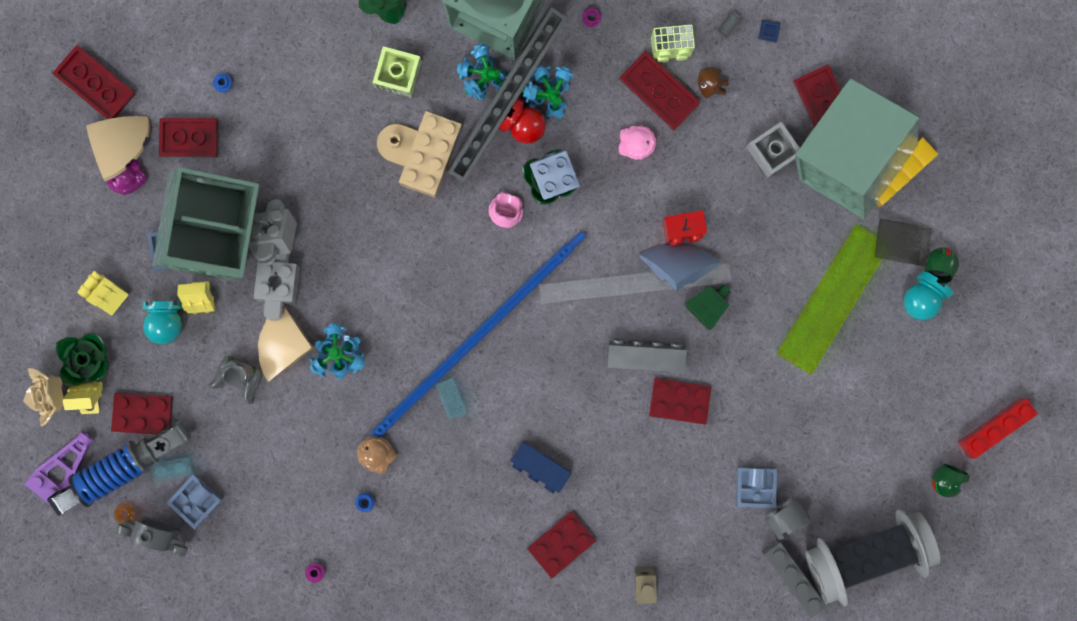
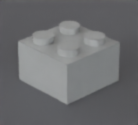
[746,122,800,178]

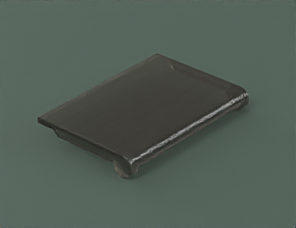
[874,218,934,267]

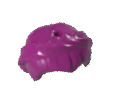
[107,159,147,195]

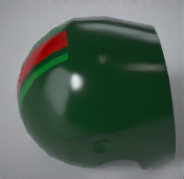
[924,247,959,283]
[931,463,970,498]

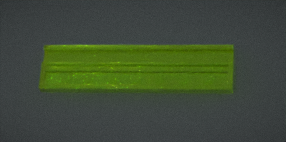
[776,224,891,375]

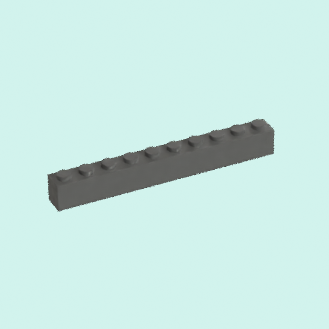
[446,7,567,182]

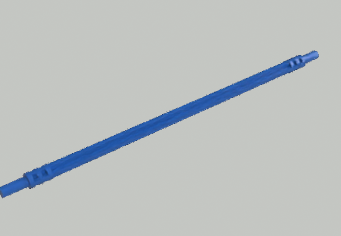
[368,231,586,437]

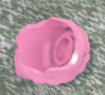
[619,126,656,160]
[488,192,523,228]

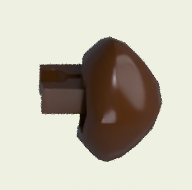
[698,67,729,98]

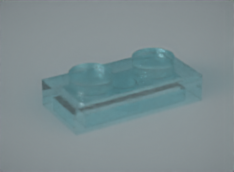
[435,378,468,421]
[151,457,194,483]

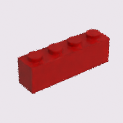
[957,398,1038,459]

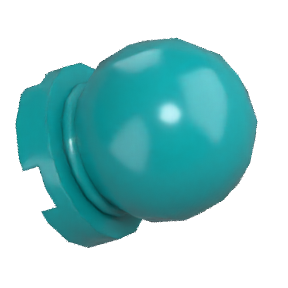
[903,271,953,321]
[142,301,183,345]

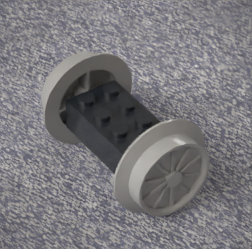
[806,509,940,606]

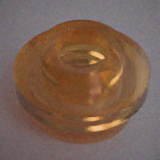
[114,504,134,524]

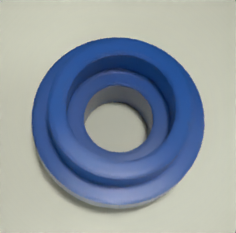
[213,73,233,93]
[355,492,375,512]

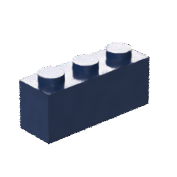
[511,441,572,494]

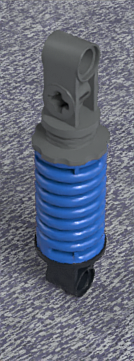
[47,421,191,516]

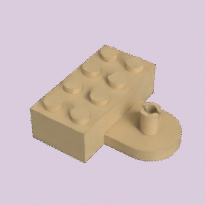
[377,111,463,198]

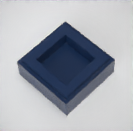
[758,20,781,43]

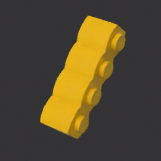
[876,138,938,207]

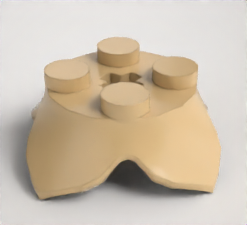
[23,368,65,427]

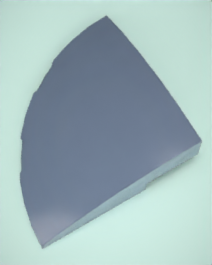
[639,244,721,291]

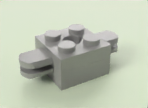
[248,199,297,266]
[253,253,300,321]

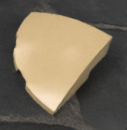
[86,116,150,181]
[258,305,314,382]

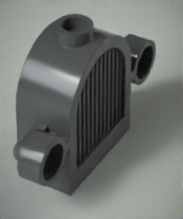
[115,517,188,556]

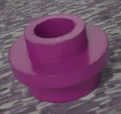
[582,8,601,27]
[305,563,325,583]

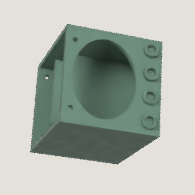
[442,0,547,61]
[795,78,919,220]
[152,167,259,279]

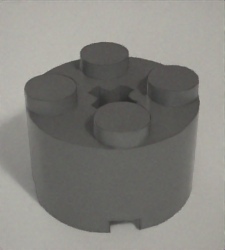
[765,497,811,540]

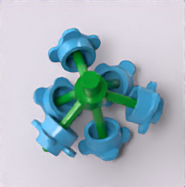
[457,44,507,100]
[522,66,574,119]
[310,323,365,379]

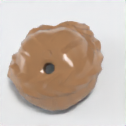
[357,436,397,474]

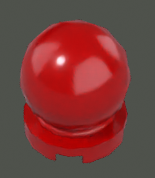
[498,97,546,144]

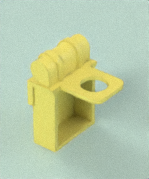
[77,271,129,316]
[177,281,215,314]
[63,382,103,414]

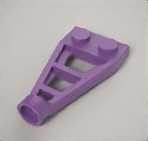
[24,431,94,505]

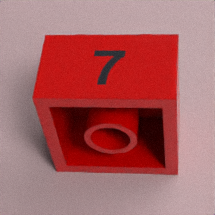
[662,210,707,246]

